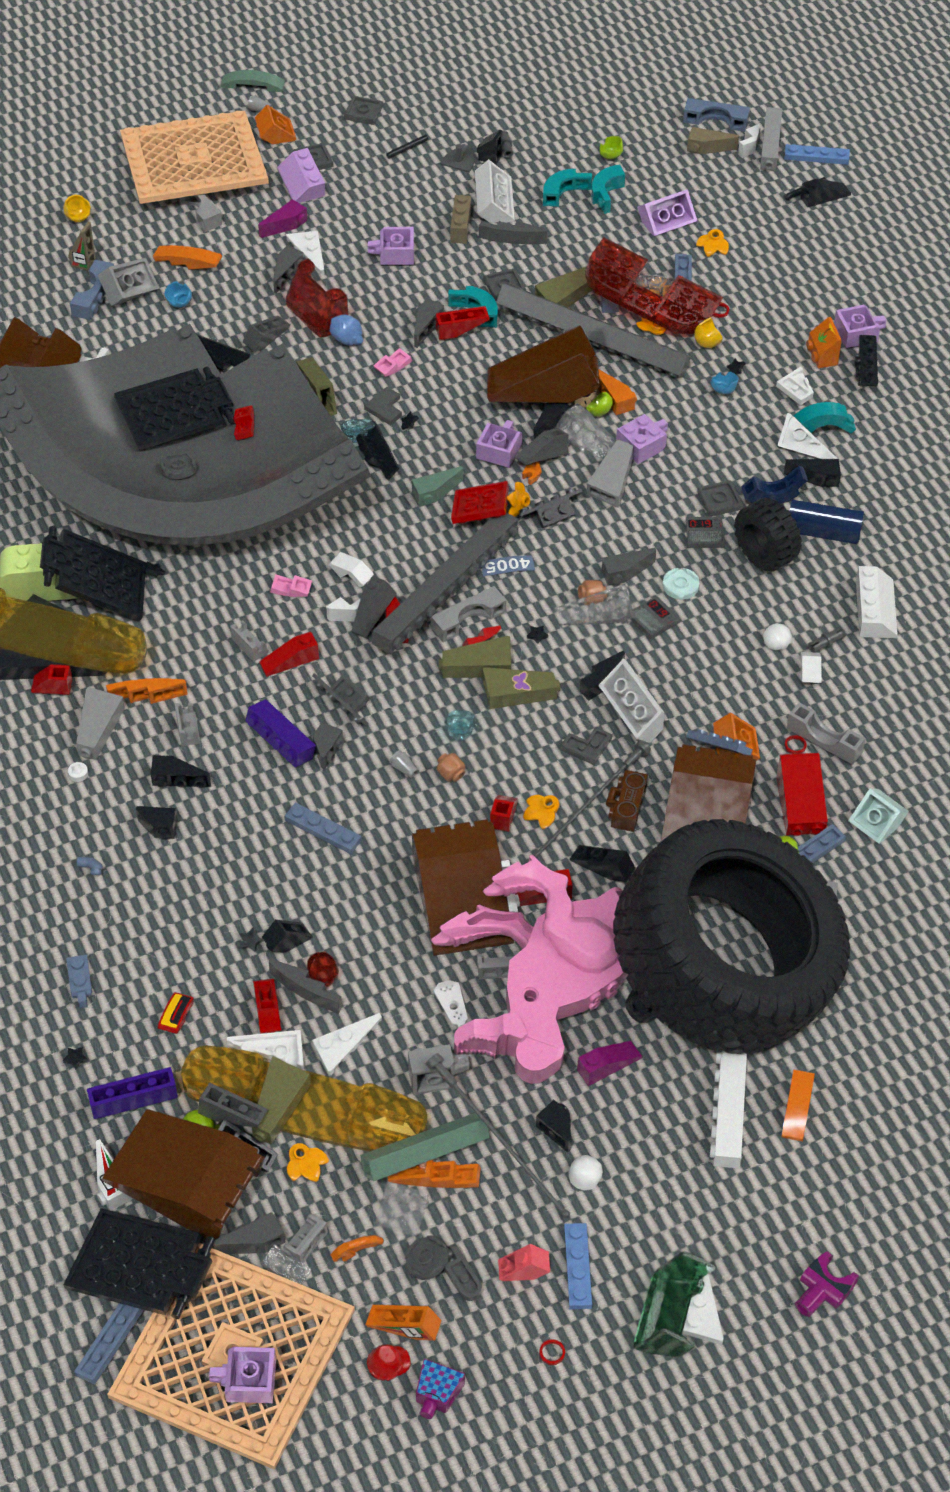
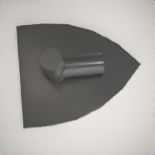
[440,144,475,173]

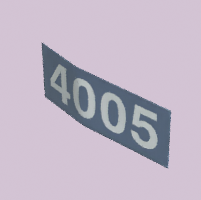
[481,555,535,576]

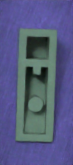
[412,466,463,507]

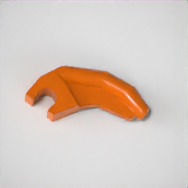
[522,461,542,485]
[330,1235,384,1262]

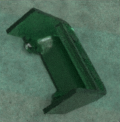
[634,1251,715,1358]

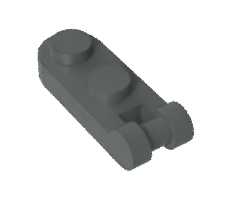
[444,1243,482,1301]

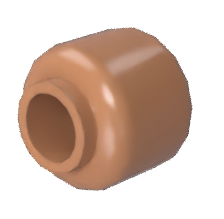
[578,580,607,604]
[437,753,465,782]

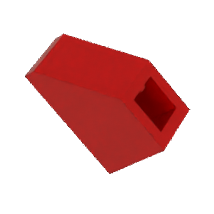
[31,665,72,695]
[490,795,518,832]

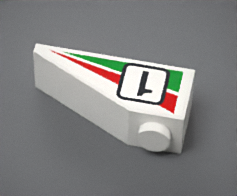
[96,1139,133,1211]

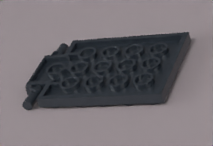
[114,367,235,450]
[40,526,146,622]
[63,1208,215,1319]

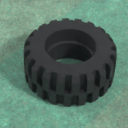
[734,498,802,571]

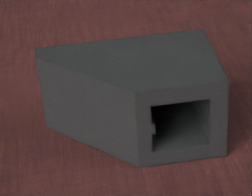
[313,722,344,769]

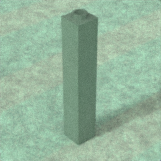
[360,1113,490,1182]

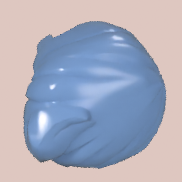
[330,315,363,346]

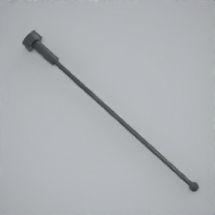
[525,740,651,864]
[425,1053,570,1219]

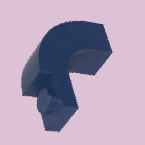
[741,466,808,504]

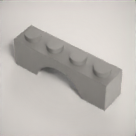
[175,178,223,232]
[431,586,506,643]
[787,702,866,765]

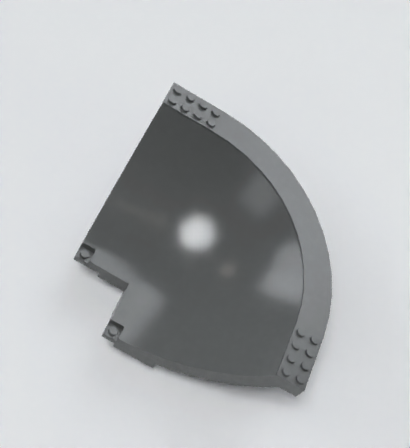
[0,324,371,545]

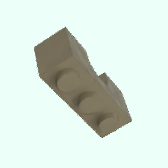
[450,195,471,244]

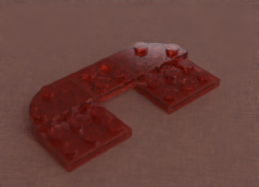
[585,237,723,334]

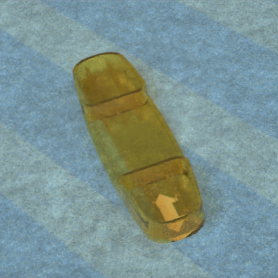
[0,588,147,674]
[181,1045,428,1151]

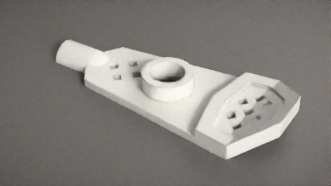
[433,980,468,1028]

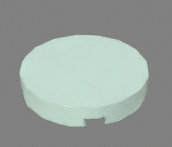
[663,568,700,600]

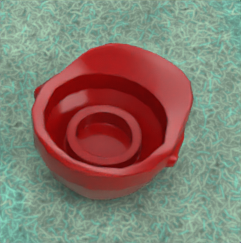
[367,1344,411,1381]

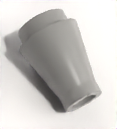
[247,95,272,112]
[390,750,418,778]

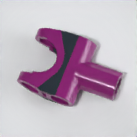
[795,1251,859,1317]

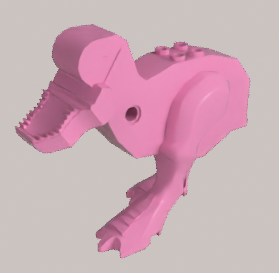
[431,855,628,1084]

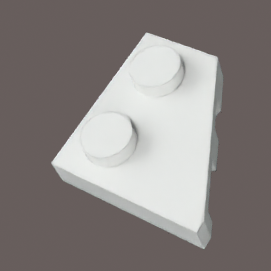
[776,367,814,405]

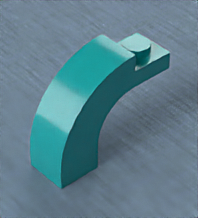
[591,164,625,214]
[543,168,592,207]
[448,286,498,328]
[794,402,856,433]

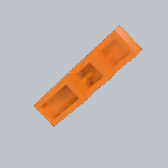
[153,245,222,270]
[106,678,188,704]
[388,1160,481,1188]

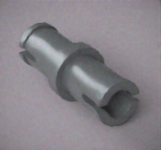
[502,131,513,158]
[808,626,846,653]

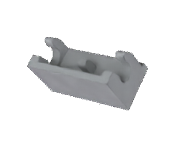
[230,620,269,662]
[175,703,201,747]
[477,951,518,980]
[281,1214,328,1266]

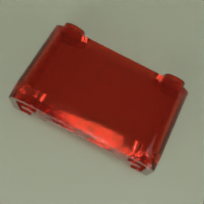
[286,258,348,337]

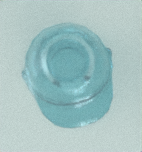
[341,419,375,443]
[444,710,477,740]

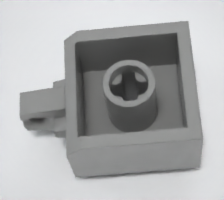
[408,1044,469,1095]

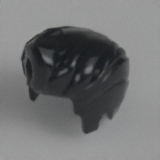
[625,990,656,1023]

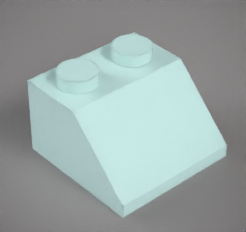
[848,788,909,844]

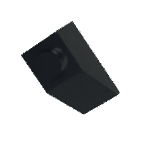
[477,130,503,165]
[136,806,178,839]
[262,919,312,953]
[536,1099,571,1152]

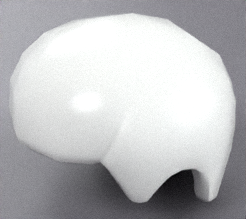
[763,623,792,650]
[568,1155,603,1191]

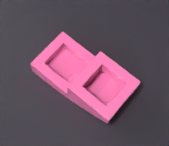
[373,348,412,377]
[270,574,312,597]

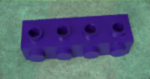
[245,699,316,767]
[87,1067,178,1120]

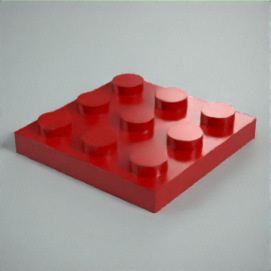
[451,481,509,524]

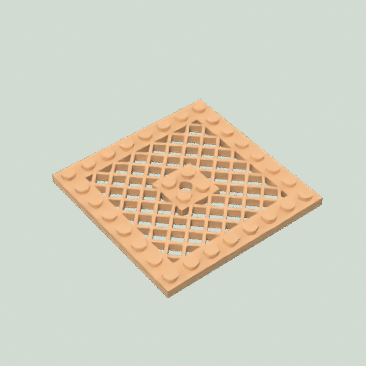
[120,111,269,204]
[107,1243,355,1470]

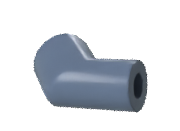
[77,857,103,875]

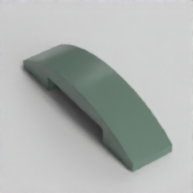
[221,70,285,92]

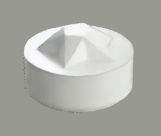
[68,762,88,782]

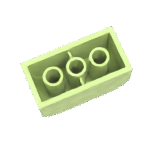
[0,543,77,604]

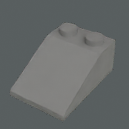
[98,258,160,306]

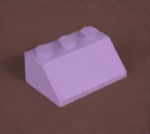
[277,148,325,203]
[637,189,697,236]

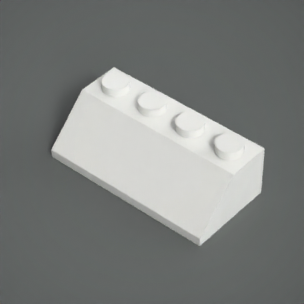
[475,160,515,222]
[856,566,898,638]
[598,659,664,743]

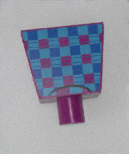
[416,1358,465,1419]

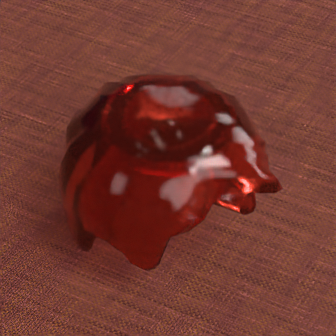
[307,951,339,987]

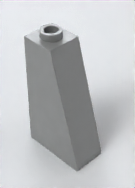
[760,107,782,171]
[587,439,633,508]
[76,687,125,760]

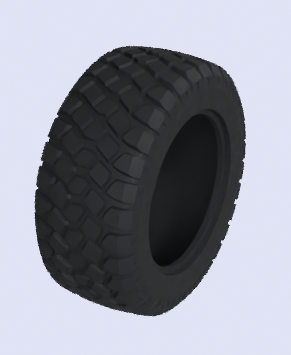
[613,819,850,1054]

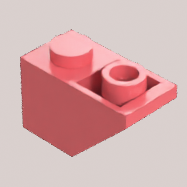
[498,1244,550,1281]

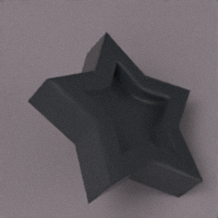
[726,358,746,374]
[401,411,419,430]
[145,561,166,578]
[527,625,549,644]
[239,928,262,952]
[63,1047,88,1070]

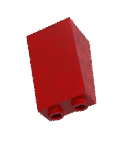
[776,753,828,836]

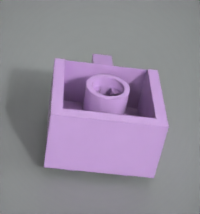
[368,227,414,265]
[834,305,886,348]
[616,414,668,464]
[476,420,522,468]
[209,1347,276,1403]

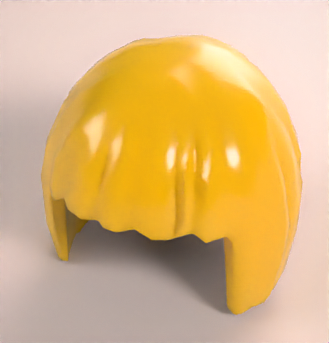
[63,194,91,222]
[694,317,723,348]

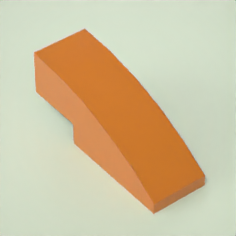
[781,1070,815,1142]

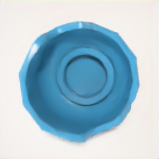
[164,281,192,308]
[710,372,739,395]

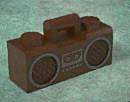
[606,770,648,832]

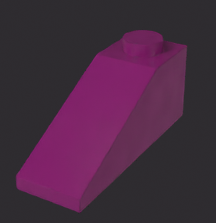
[258,199,307,238]
[577,1041,642,1086]

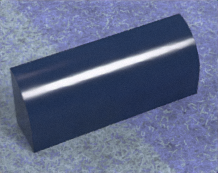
[790,499,864,544]

